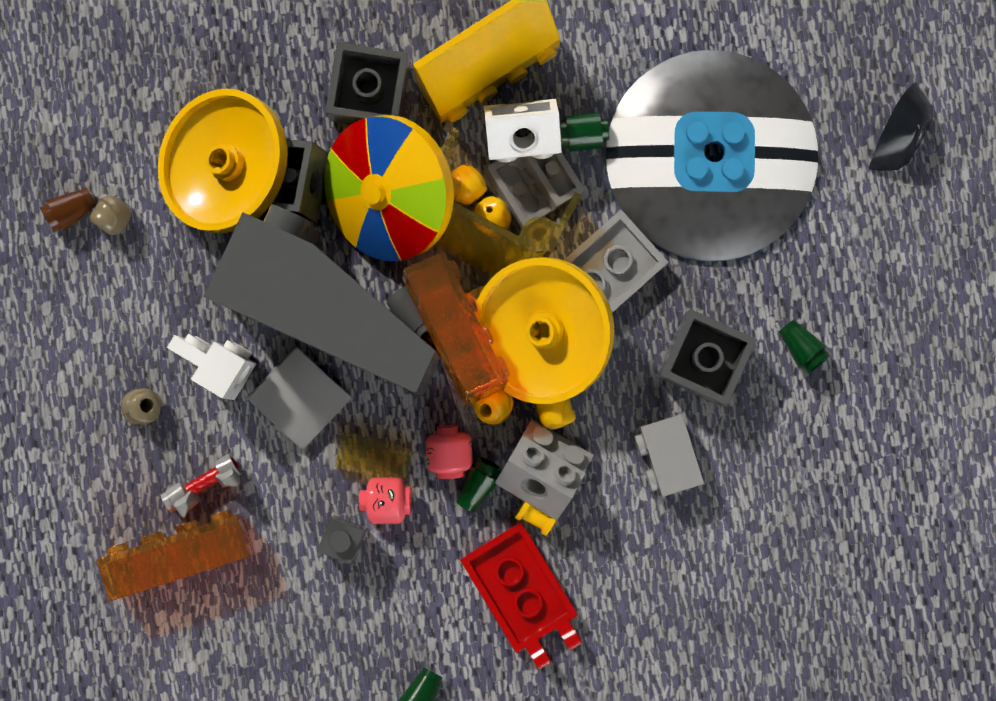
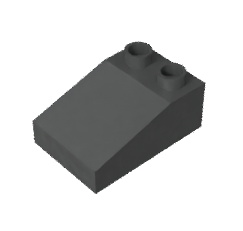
[203,204,441,397]

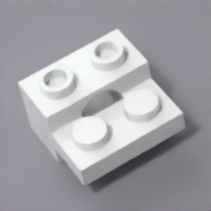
[483,99,562,162]
[167,334,257,400]

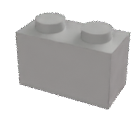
[634,414,704,497]

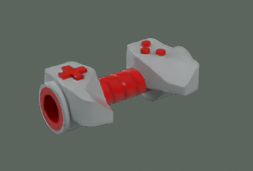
[161,453,242,518]

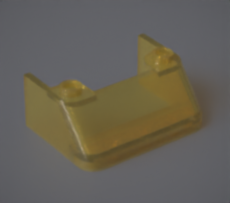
[433,127,582,277]

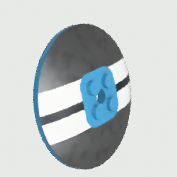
[605,50,818,261]

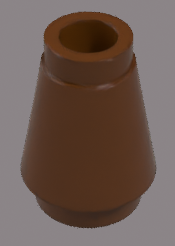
[40,187,96,233]

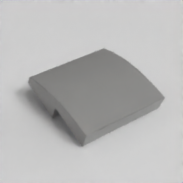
[484,153,585,231]
[247,346,352,450]

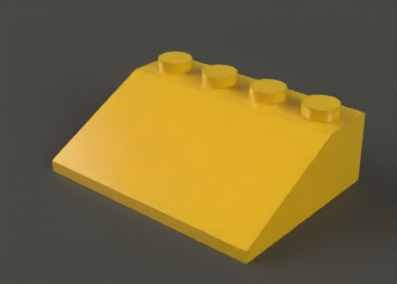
[413,0,560,123]

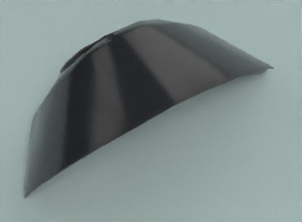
[869,82,933,171]

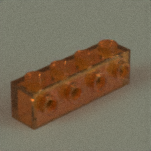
[402,251,510,407]
[96,509,255,602]

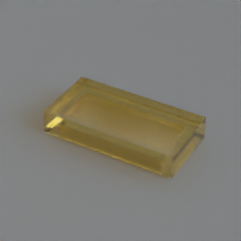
[335,432,414,482]

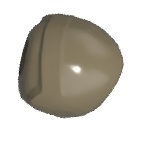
[89,196,132,235]
[121,388,163,425]

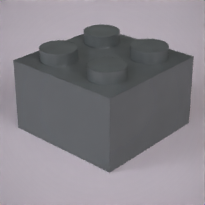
[325,42,411,125]
[656,309,757,407]

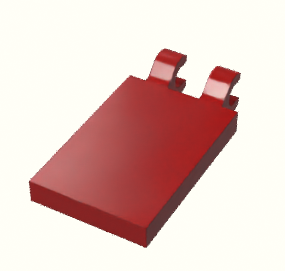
[460,522,582,669]

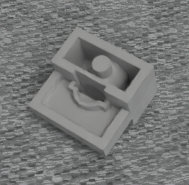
[495,419,594,520]

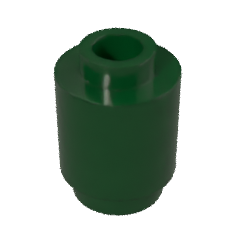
[560,112,609,152]

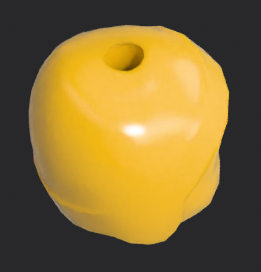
[451,164,488,205]
[473,196,511,236]
[473,385,514,425]
[536,399,576,430]

